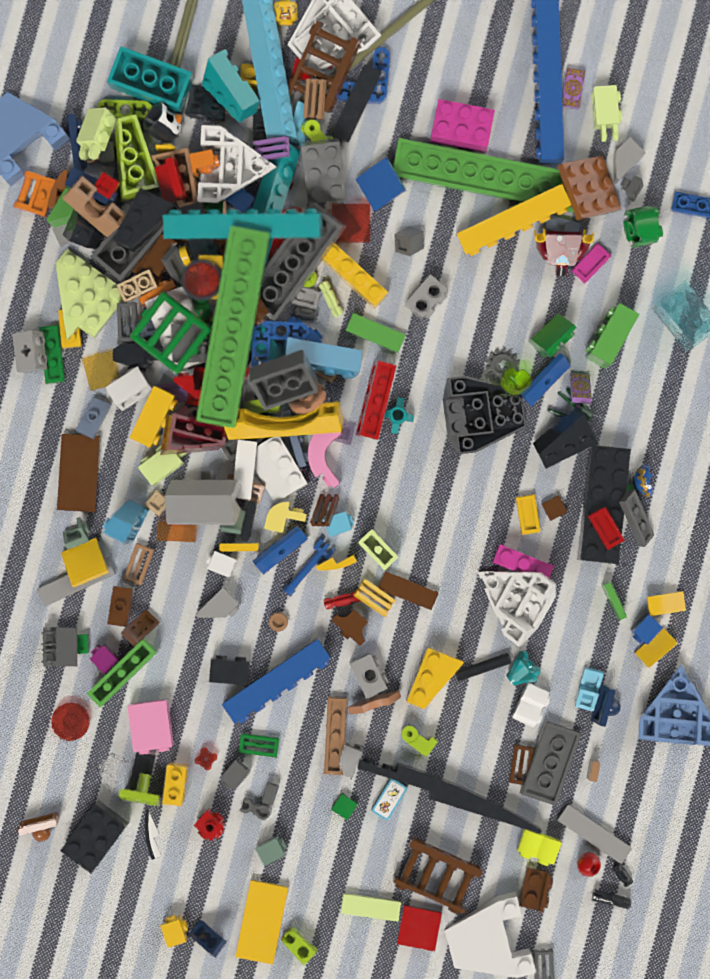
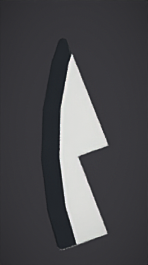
[145,808,161,860]

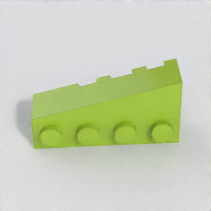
[114,114,160,202]

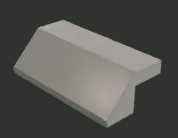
[165,480,241,525]

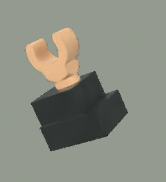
[87,142,117,166]

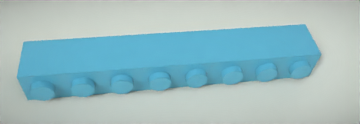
[242,0,297,144]

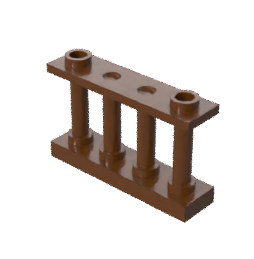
[287,21,362,113]
[393,836,483,914]

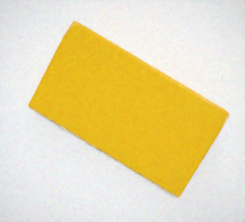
[634,628,678,668]

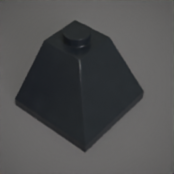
[63,209,103,249]

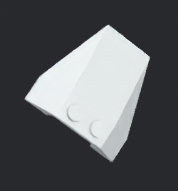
[288,0,382,71]

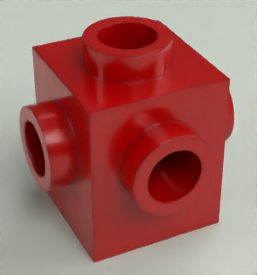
[194,808,225,841]

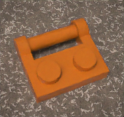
[13,171,56,218]

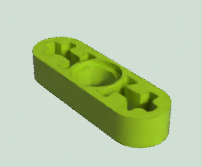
[97,99,152,120]

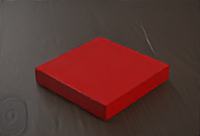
[397,905,442,952]

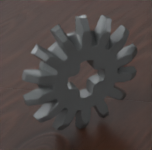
[485,349,519,383]

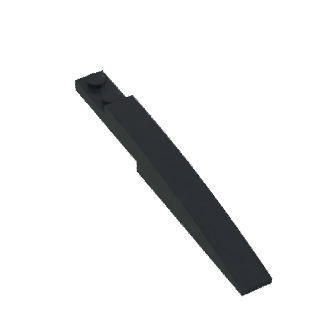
[357,757,542,834]

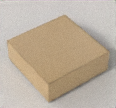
[144,490,166,516]

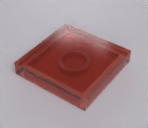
[332,204,370,243]

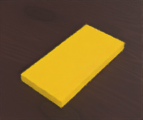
[235,879,288,965]

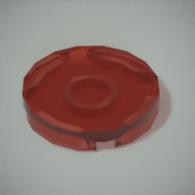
[51,702,90,741]

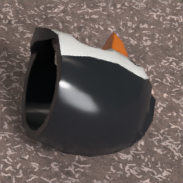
[143,102,182,143]

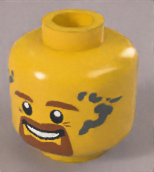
[273,0,298,26]

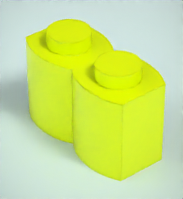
[516,829,562,866]

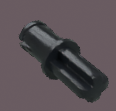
[592,889,632,909]

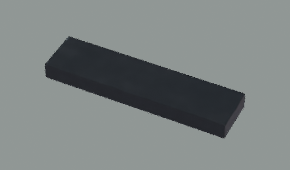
[332,64,382,143]

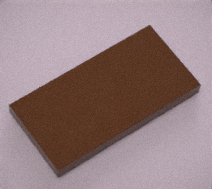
[57,434,101,512]

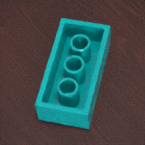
[107,46,194,114]

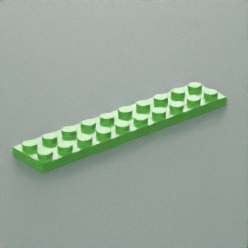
[393,138,574,213]
[196,226,270,428]

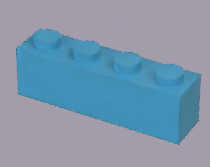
[282,337,362,379]

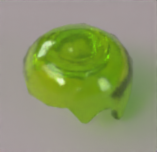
[500,367,532,395]

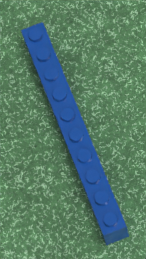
[530,0,564,164]

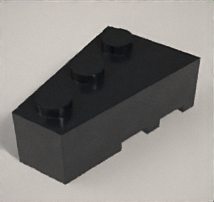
[113,188,177,252]

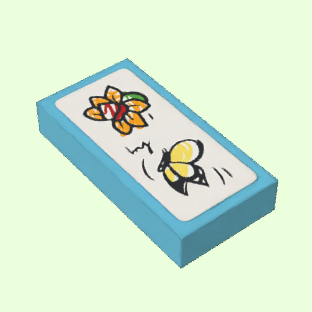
[371,779,408,821]

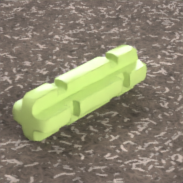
[319,281,343,318]

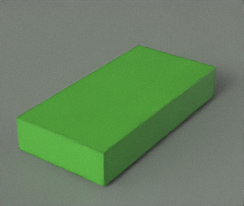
[601,582,627,620]

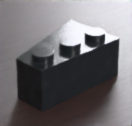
[533,403,598,469]

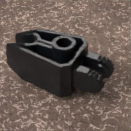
[113,344,164,369]

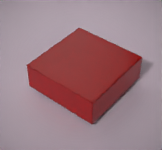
[94,172,120,200]

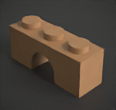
[62,176,126,237]

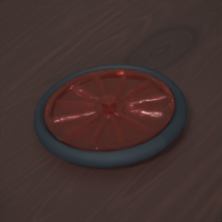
[181,260,222,301]

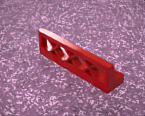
[355,360,397,440]

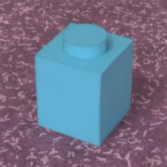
[324,511,354,537]

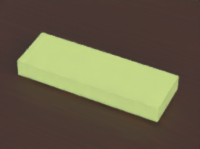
[341,893,401,922]

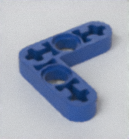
[337,47,390,104]
[251,321,309,367]

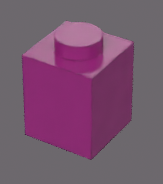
[89,644,121,675]

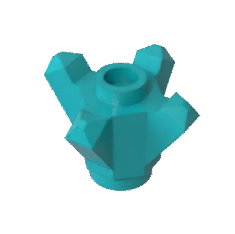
[384,397,414,434]
[506,650,541,686]

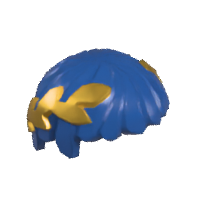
[633,464,653,497]

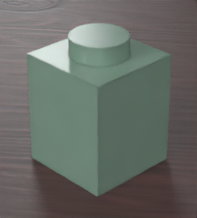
[255,835,287,866]

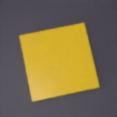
[61,538,109,588]

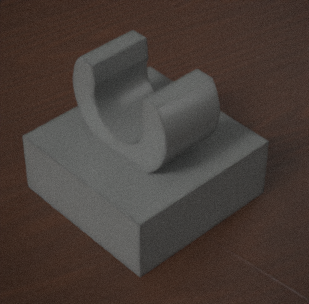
[620,176,644,202]

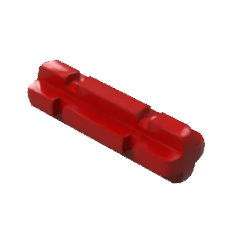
[324,591,361,610]

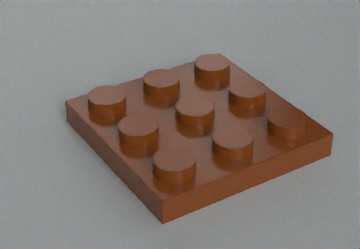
[558,156,622,220]

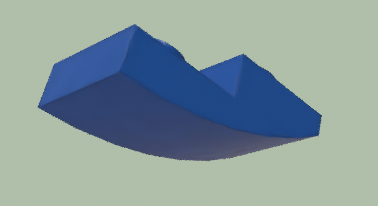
[287,316,323,343]

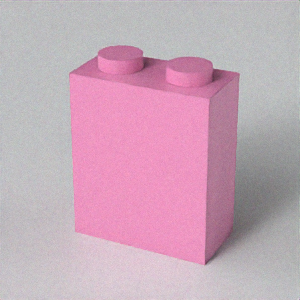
[127,699,174,754]

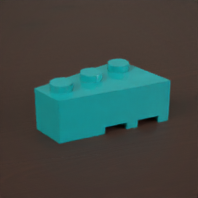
[202,49,260,123]

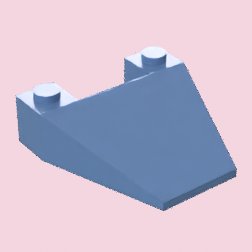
[0,92,70,186]

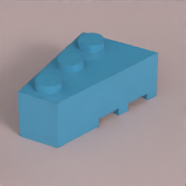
[103,499,150,544]

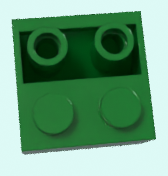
[528,313,577,358]

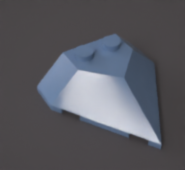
[638,665,710,746]

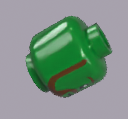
[193,300,214,325]

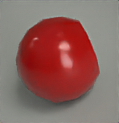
[577,852,601,877]

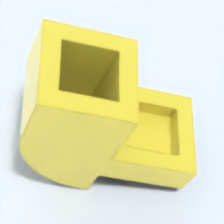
[264,502,307,533]

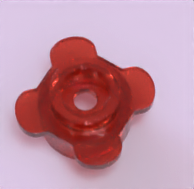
[195,747,218,770]

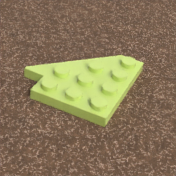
[55,249,124,340]

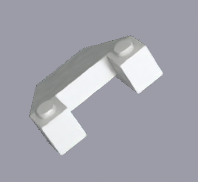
[445,892,536,978]

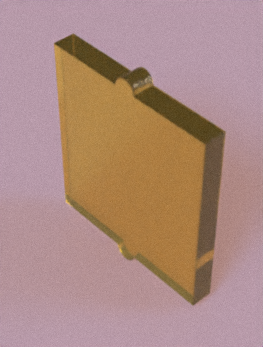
[82,350,120,391]

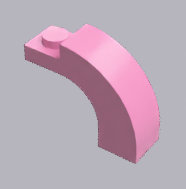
[308,432,342,488]

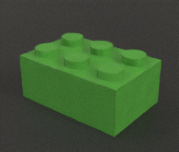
[585,303,640,369]

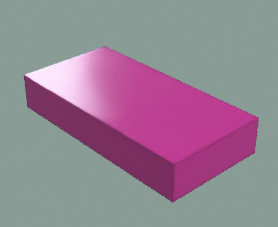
[571,243,611,284]

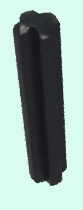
[455,653,511,681]

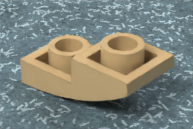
[117,269,158,303]

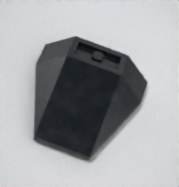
[443,376,526,455]

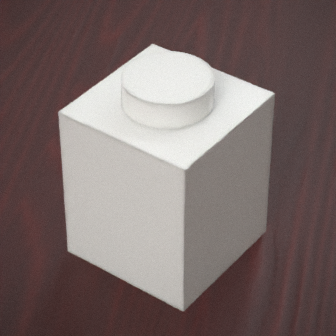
[206,551,237,577]

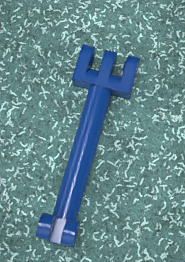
[282,538,336,597]

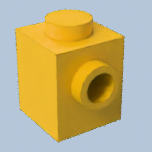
[160,914,188,948]

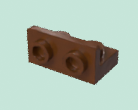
[519,867,553,913]

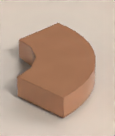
[347,691,401,714]

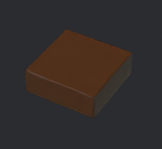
[541,495,567,521]

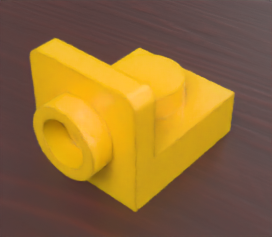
[240,64,258,91]

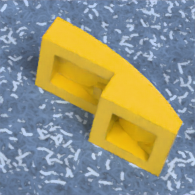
[316,555,357,570]
[646,591,686,616]

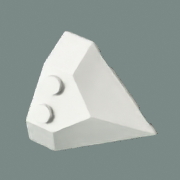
[197,125,277,203]
[478,571,556,647]

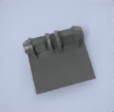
[171,324,210,363]
[41,627,77,667]

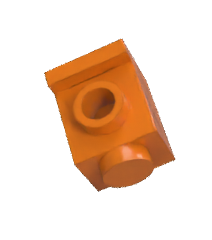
[189,149,220,177]

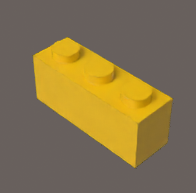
[129,386,178,448]

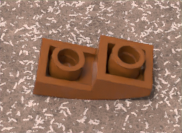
[47,170,70,211]

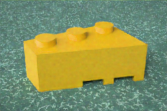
[406,647,464,709]

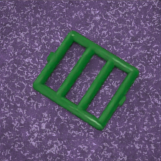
[130,291,211,374]

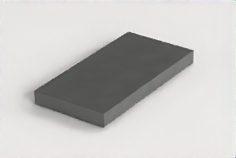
[519,720,582,806]

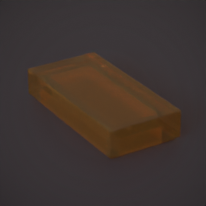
[157,522,197,542]

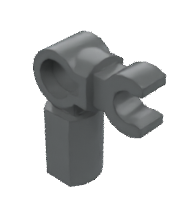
[240,782,279,820]

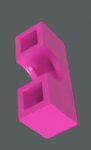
[491,544,554,578]

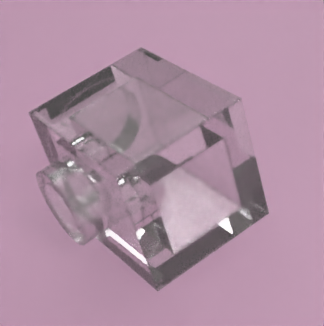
[98,752,129,785]

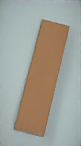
[324,696,347,775]

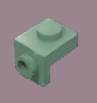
[63,517,90,550]

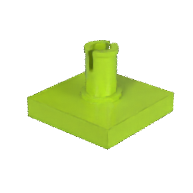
[118,773,162,807]

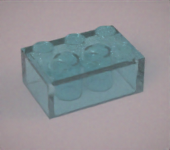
[651,281,710,352]

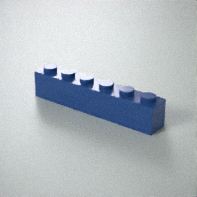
[222,638,331,724]

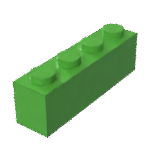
[87,638,159,707]

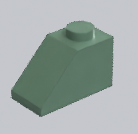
[221,507,246,534]

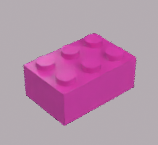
[430,99,495,153]

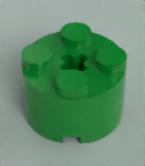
[623,205,663,248]

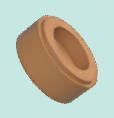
[269,612,288,632]

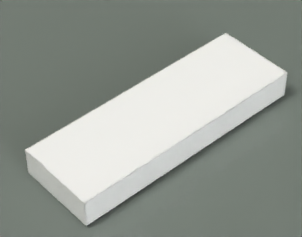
[233,440,257,500]

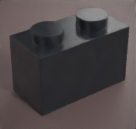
[209,655,251,685]

